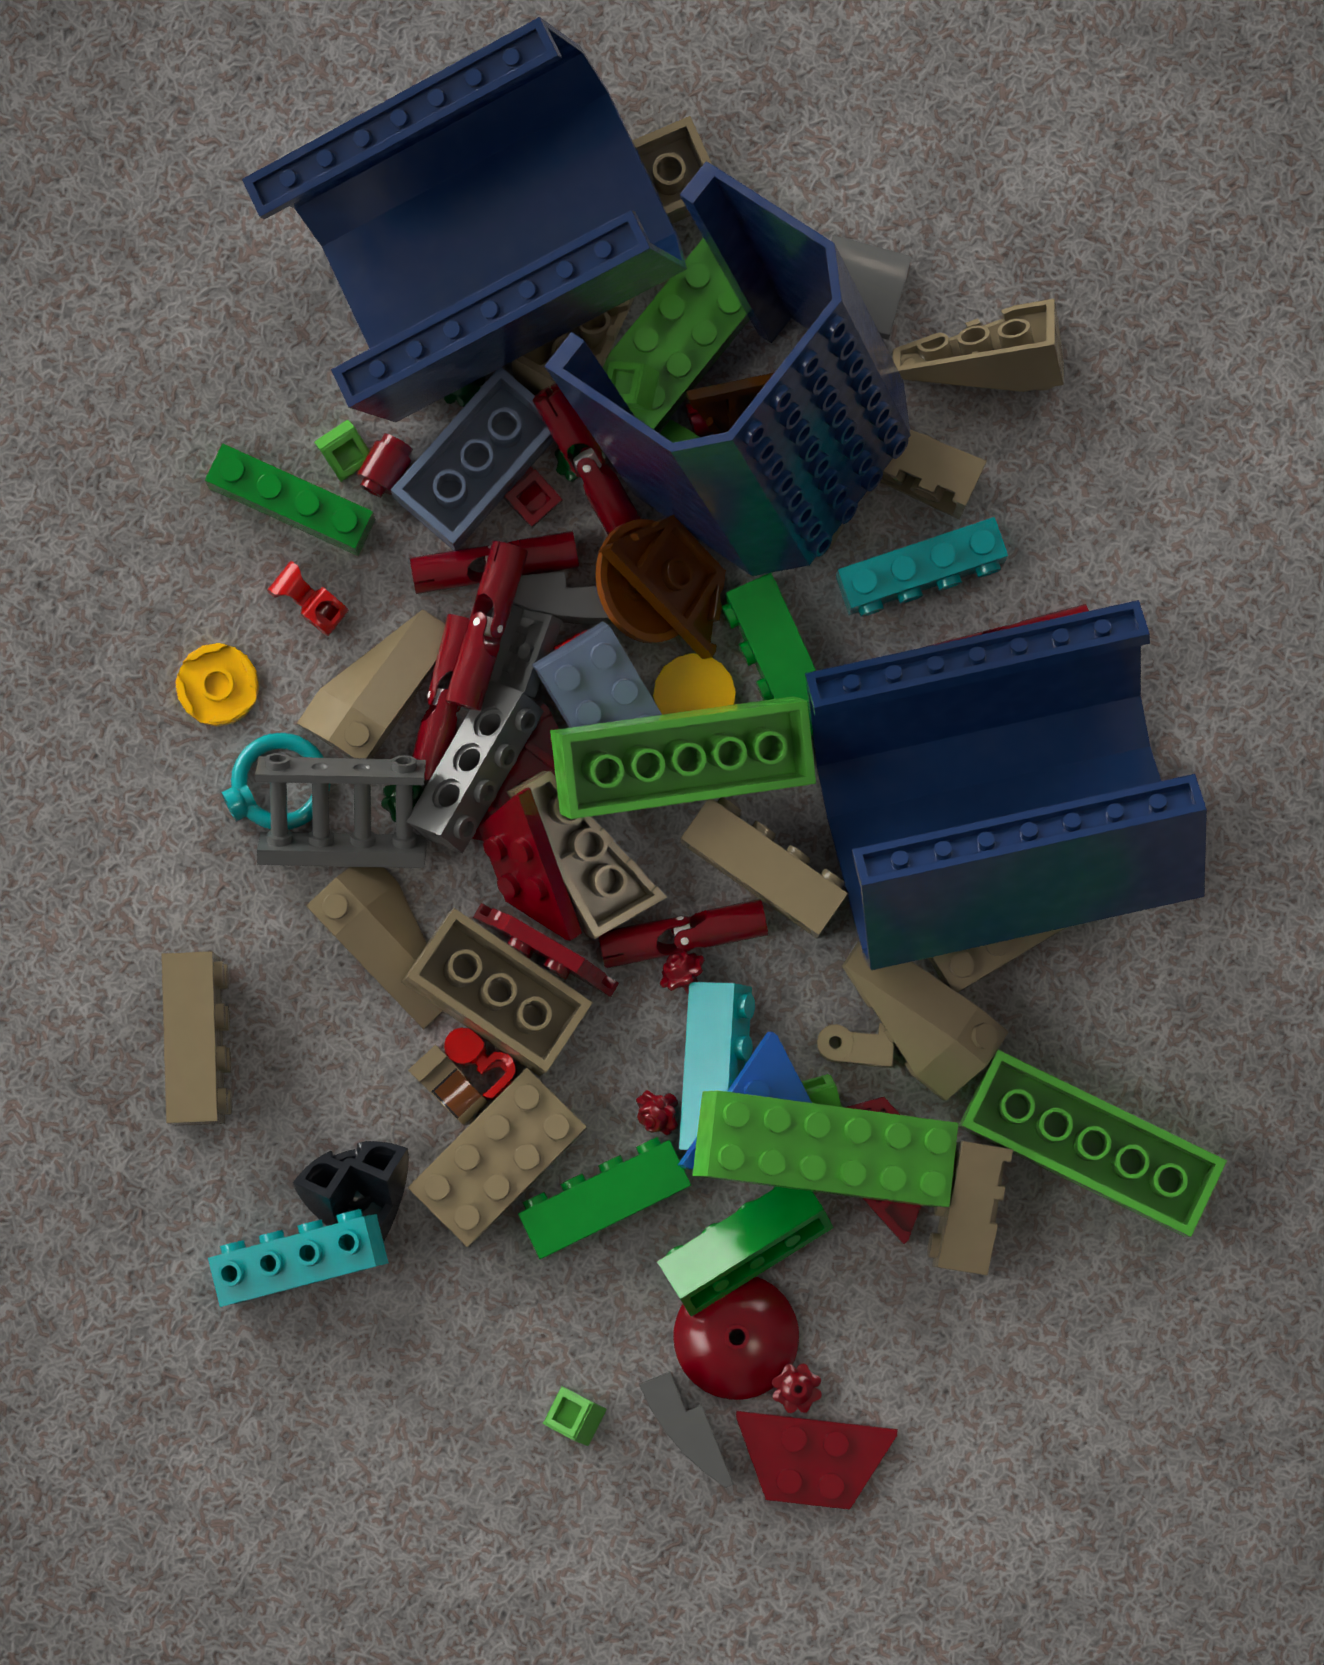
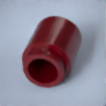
[357,433,413,498]

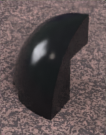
[293,1141,409,1242]

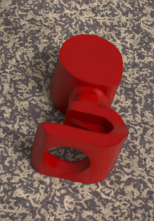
[267,561,349,636]
[444,1027,517,1100]

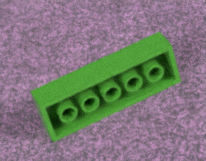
[603,237,750,433]
[550,696,816,819]
[958,1050,1227,1237]
[692,1090,959,1207]

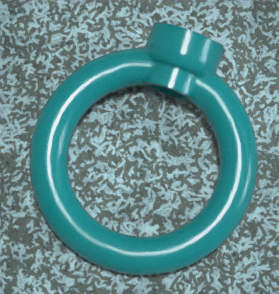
[221,733,331,830]

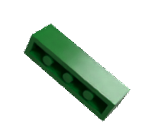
[205,443,376,556]
[721,573,816,740]
[518,1137,691,1259]
[657,1187,834,1317]

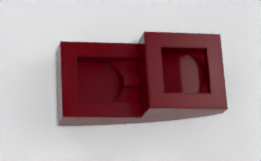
[503,466,563,528]

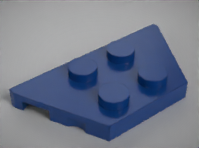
[678,1032,812,1170]

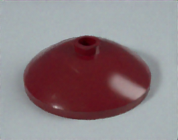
[673,1277,799,1400]

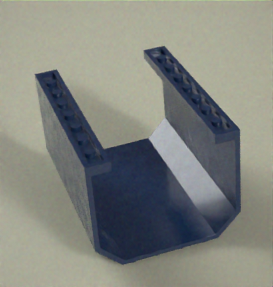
[242,17,687,422]
[545,161,911,576]
[805,600,1207,970]

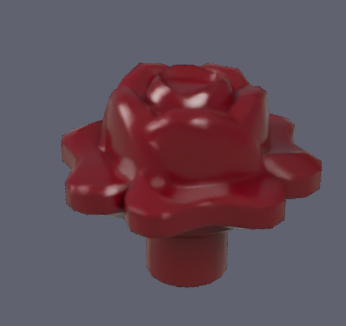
[660,951,705,994]
[636,1090,678,1136]
[772,1363,822,1414]

